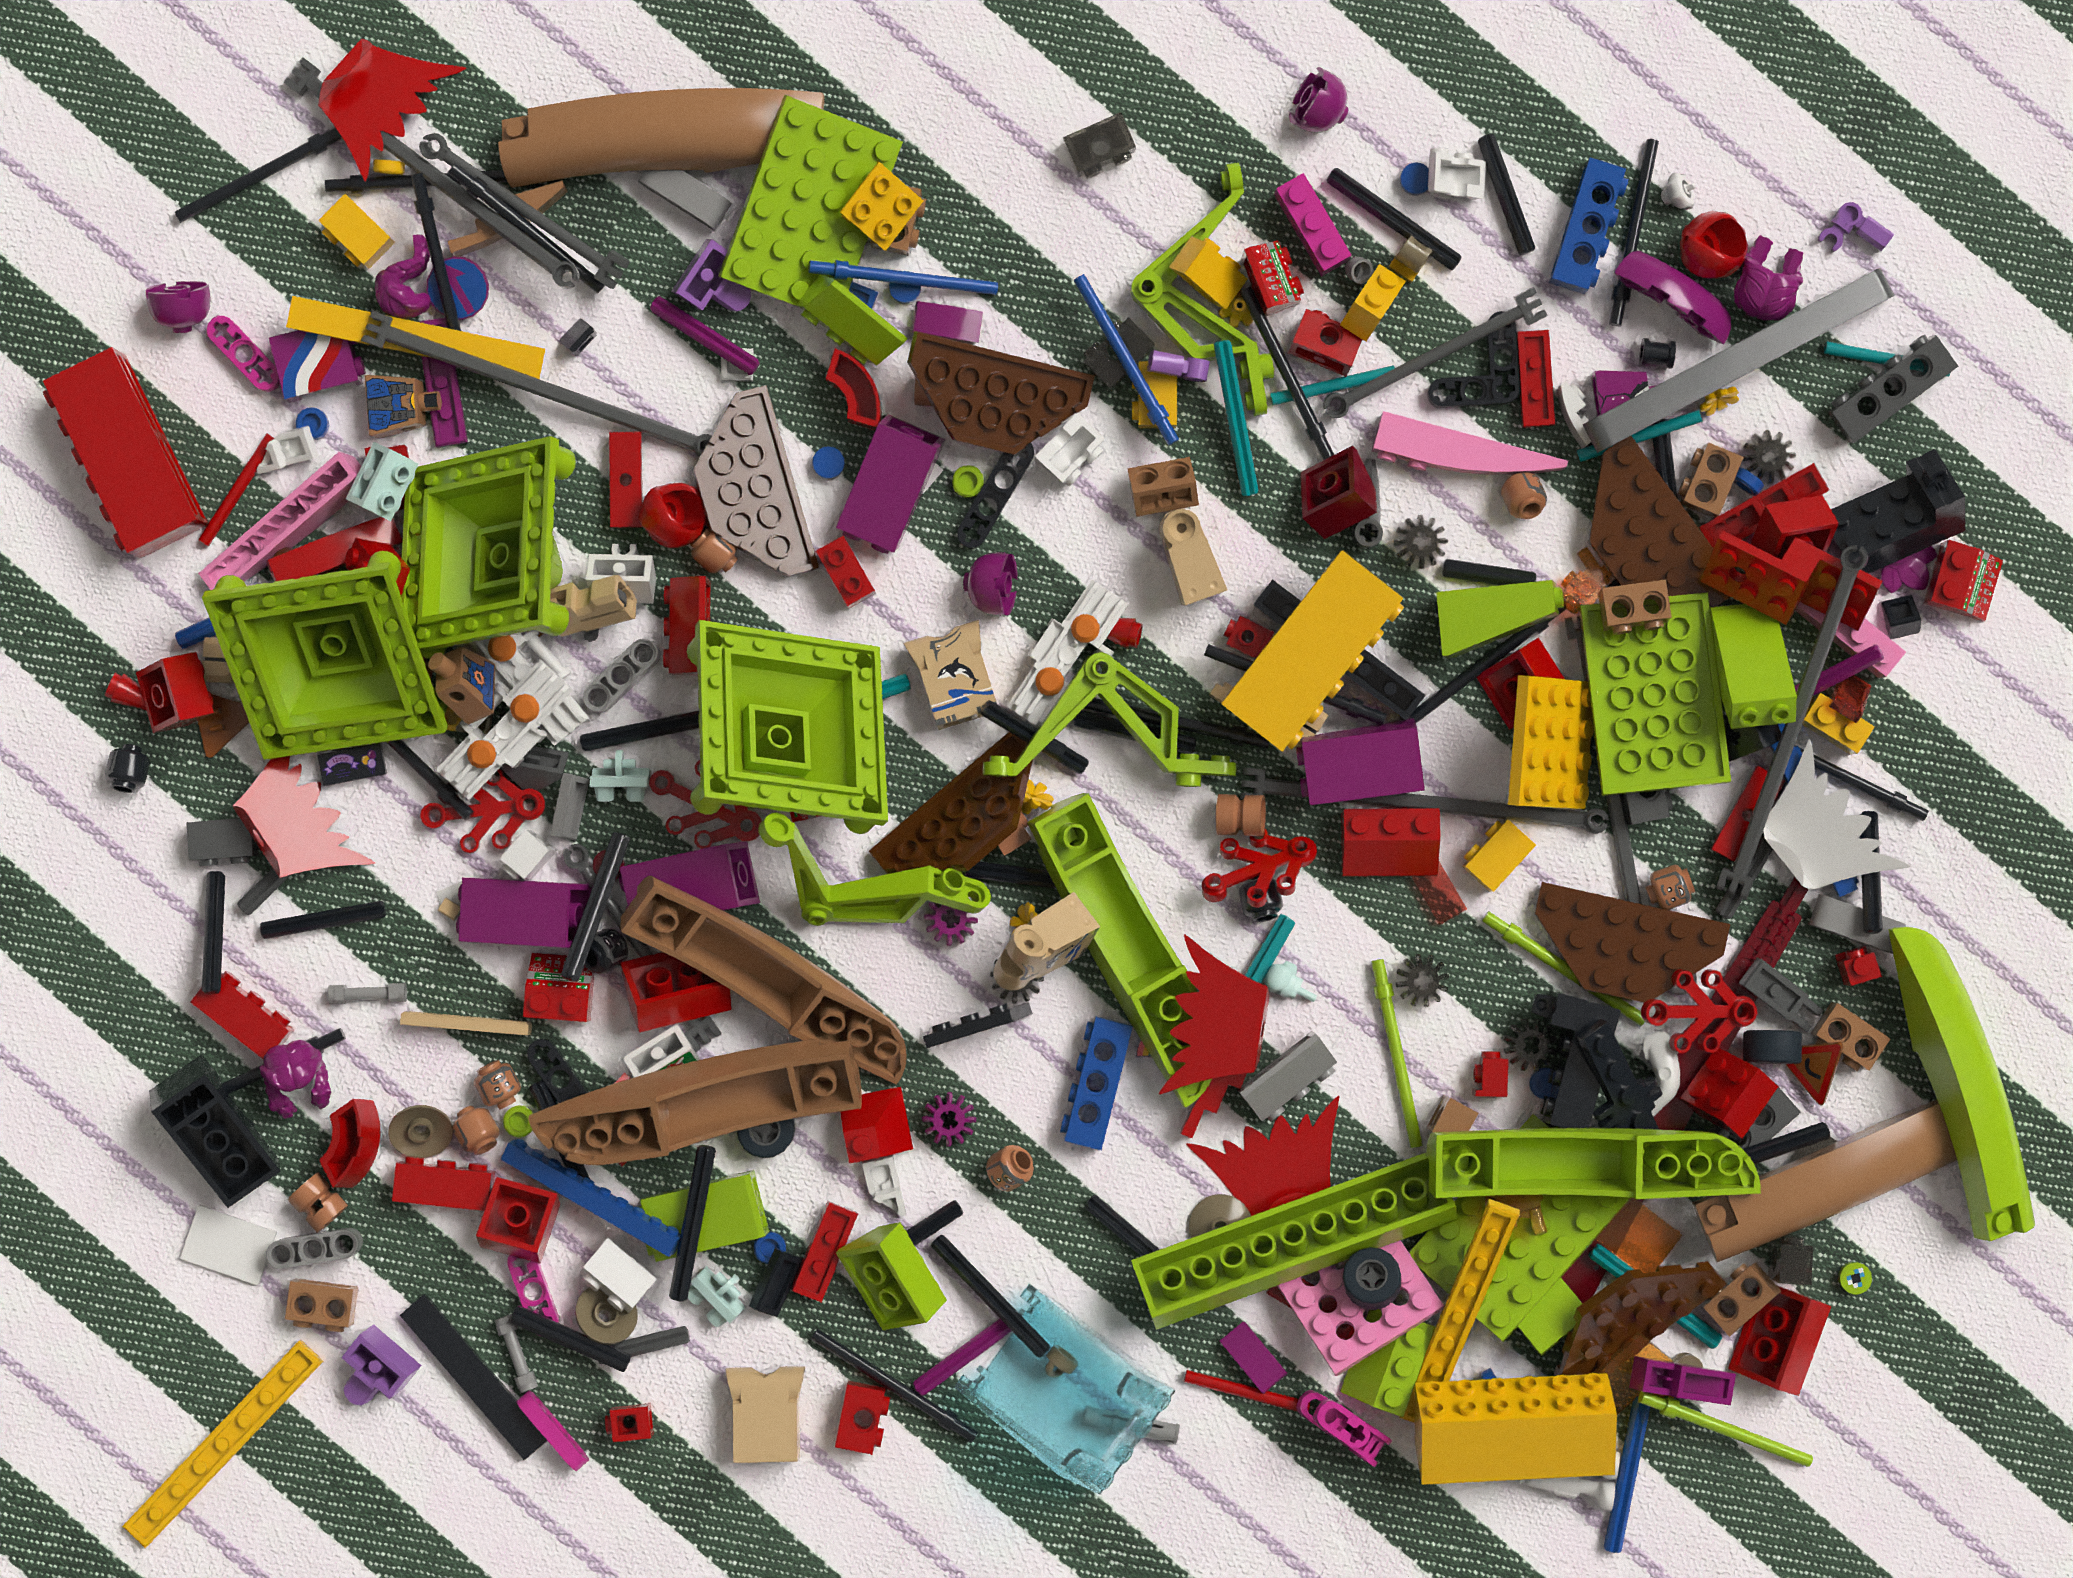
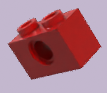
[1288,309,1362,377]
[816,535,876,609]
[835,1381,890,1455]

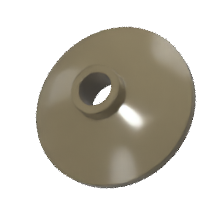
[388,1105,453,1158]
[1189,1194,1251,1238]
[575,1287,638,1345]

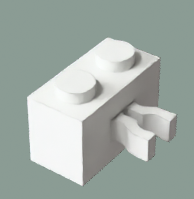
[586,544,656,604]

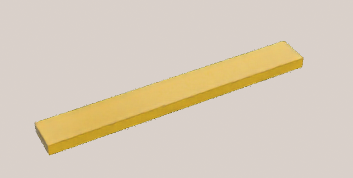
[286,296,545,379]
[1399,1199,1520,1423]
[122,1340,324,1548]

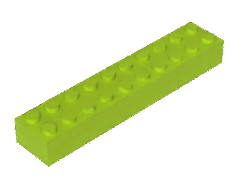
[1131,1152,1457,1330]

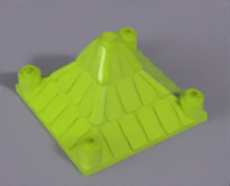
[401,436,576,659]
[202,551,448,760]
[687,620,888,834]

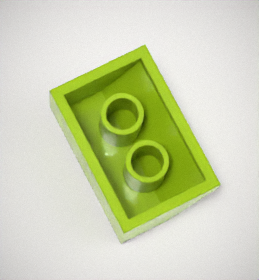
[796,274,908,366]
[836,1222,947,1330]
[1340,1309,1435,1417]

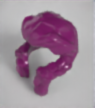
[374,234,431,319]
[1734,235,1804,321]
[260,1040,332,1119]

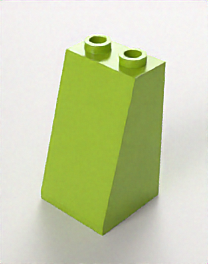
[1436,580,1564,658]
[1710,604,1797,729]
[637,1170,769,1262]

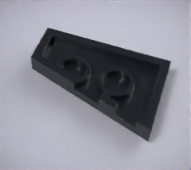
[923,1002,1033,1048]

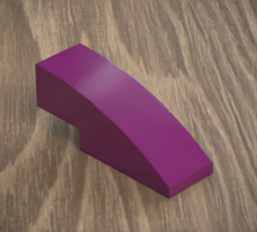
[1629,1356,1736,1406]

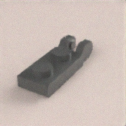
[1739,957,1823,1032]

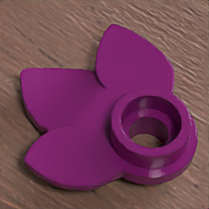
[1880,546,1937,593]

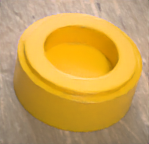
[373,159,405,175]

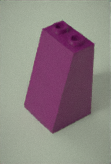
[836,414,946,554]
[1296,718,1425,805]
[619,841,760,911]
[456,877,592,948]

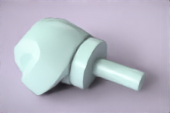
[1264,961,1317,1002]

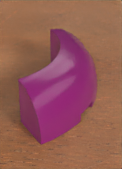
[1614,250,1731,345]

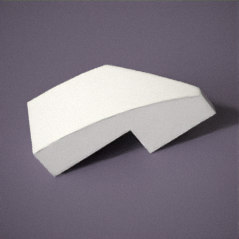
[256,426,319,474]
[862,1154,907,1217]

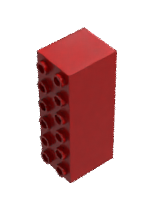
[43,347,208,558]

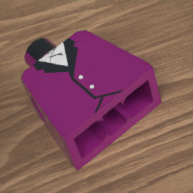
[1591,370,1656,417]

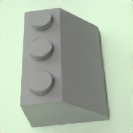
[1237,1031,1337,1122]

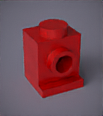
[1223,615,1275,660]
[1834,946,1882,986]
[1472,1051,1509,1097]
[605,1402,654,1442]

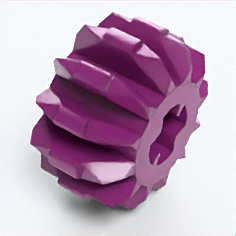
[924,902,978,946]
[922,1092,976,1147]

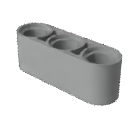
[638,170,732,231]
[583,639,660,713]
[1809,894,1906,954]
[266,1228,363,1269]

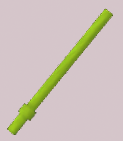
[1482,911,1645,1026]
[1371,959,1423,1148]
[1638,1391,1813,1467]

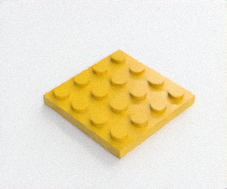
[1508,675,1594,809]

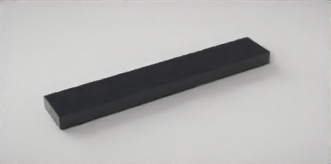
[400,1293,547,1460]

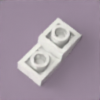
[1557,380,1591,448]

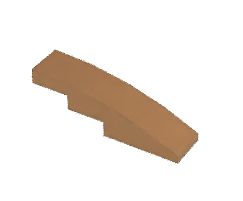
[448,181,568,257]

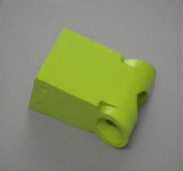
[1517,1278,1583,1356]

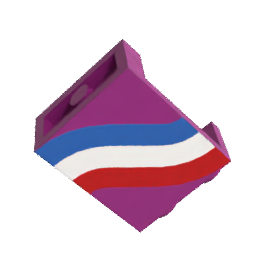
[269,330,366,403]

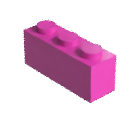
[1274,173,1352,277]

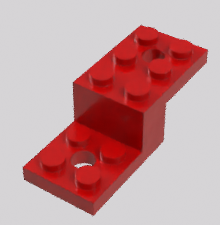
[1700,531,1883,631]

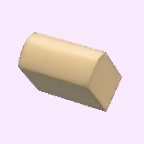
[438,898,460,921]

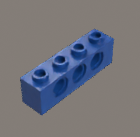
[1548,157,1629,294]
[1060,1016,1133,1151]

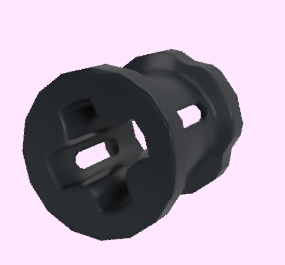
[1639,338,1676,369]

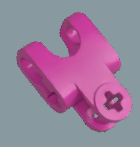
[1296,1390,1392,1467]

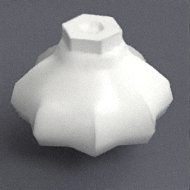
[1661,172,1696,210]

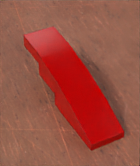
[1699,462,1830,549]
[266,517,403,582]
[1180,1030,1265,1138]

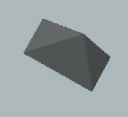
[500,746,569,791]

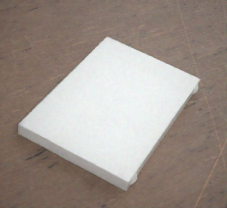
[180,1205,277,1286]

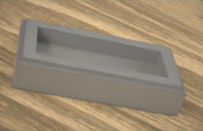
[550,773,589,841]

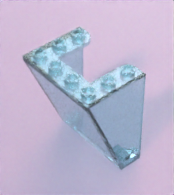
[954,1283,1176,1495]

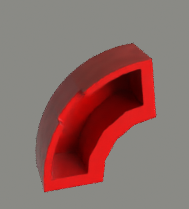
[826,348,882,431]
[319,1099,380,1188]

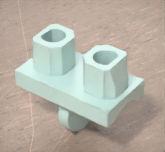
[590,750,650,802]
[688,1266,746,1327]

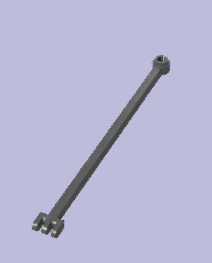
[284,57,580,289]
[361,311,711,457]
[1716,545,1868,900]
[1565,615,1642,904]
[1240,768,1609,834]

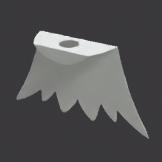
[1763,739,1911,890]

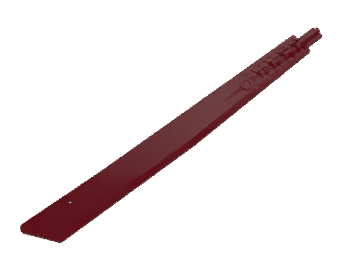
[1561,876,1809,1303]

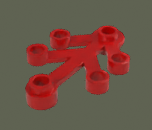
[649,760,762,849]
[420,768,545,853]
[1202,829,1317,908]
[1641,969,1757,1053]

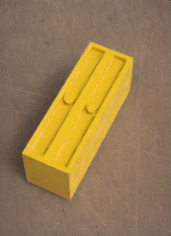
[1221,550,1404,752]
[1415,1373,1617,1485]

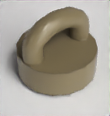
[1045,1345,1078,1378]

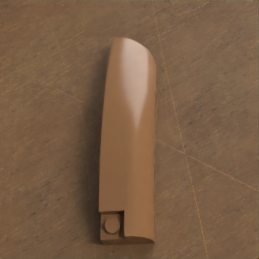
[498,88,824,188]
[621,876,907,1085]
[528,1038,862,1165]
[1692,1100,1957,1263]

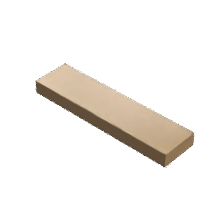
[400,1011,532,1035]

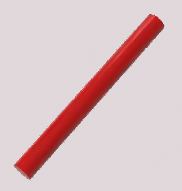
[198,433,275,546]
[1184,1370,1310,1412]

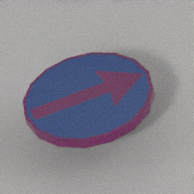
[426,256,489,320]

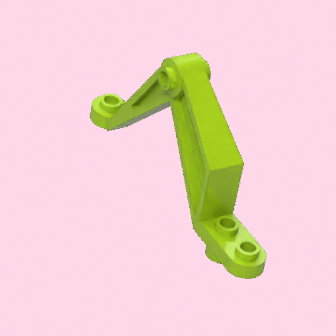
[1130,162,1274,416]
[983,652,1236,787]
[759,812,991,926]

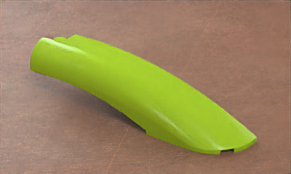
[1027,793,1212,1108]
[1888,927,2036,1242]
[1426,1128,1761,1199]

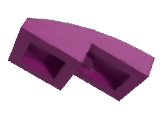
[911,301,983,344]
[1220,1321,1288,1394]

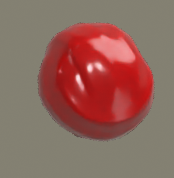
[1679,211,1748,279]
[638,483,707,548]

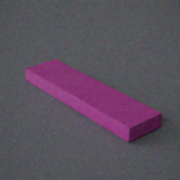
[419,318,468,448]

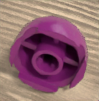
[1289,67,1349,133]
[146,281,211,333]
[963,552,1018,616]

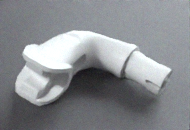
[1643,1031,1680,1117]

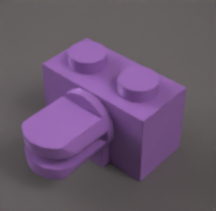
[671,239,751,311]
[341,1324,422,1406]

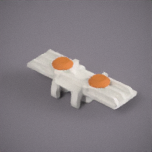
[1007,580,1129,728]
[470,630,589,746]
[436,659,573,800]

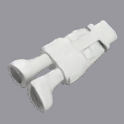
[1518,1452,1620,1511]

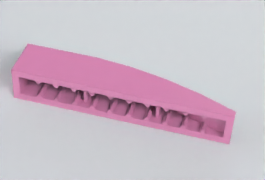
[1371,411,1568,475]
[198,452,361,590]
[1745,534,1906,678]

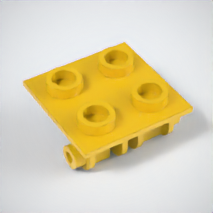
[840,161,924,251]

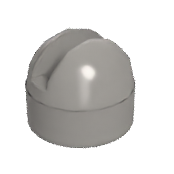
[1345,257,1373,284]

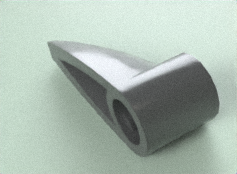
[1351,459,1383,549]

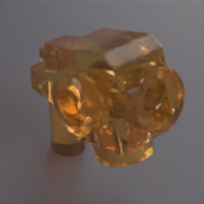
[1560,547,1612,614]
[1485,1195,1547,1236]

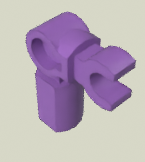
[1817,202,1894,252]
[1147,350,1210,382]

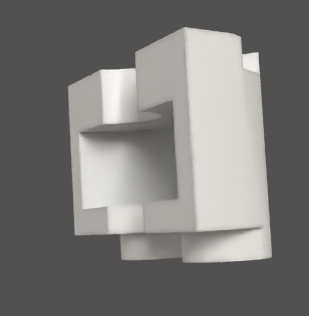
[1428,148,1486,200]
[1035,412,1105,486]

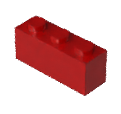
[190,971,294,1059]
[392,1156,496,1211]

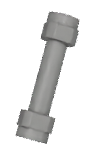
[328,983,407,1004]
[494,1314,538,1393]

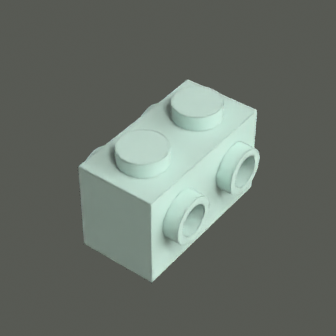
[346,442,419,521]

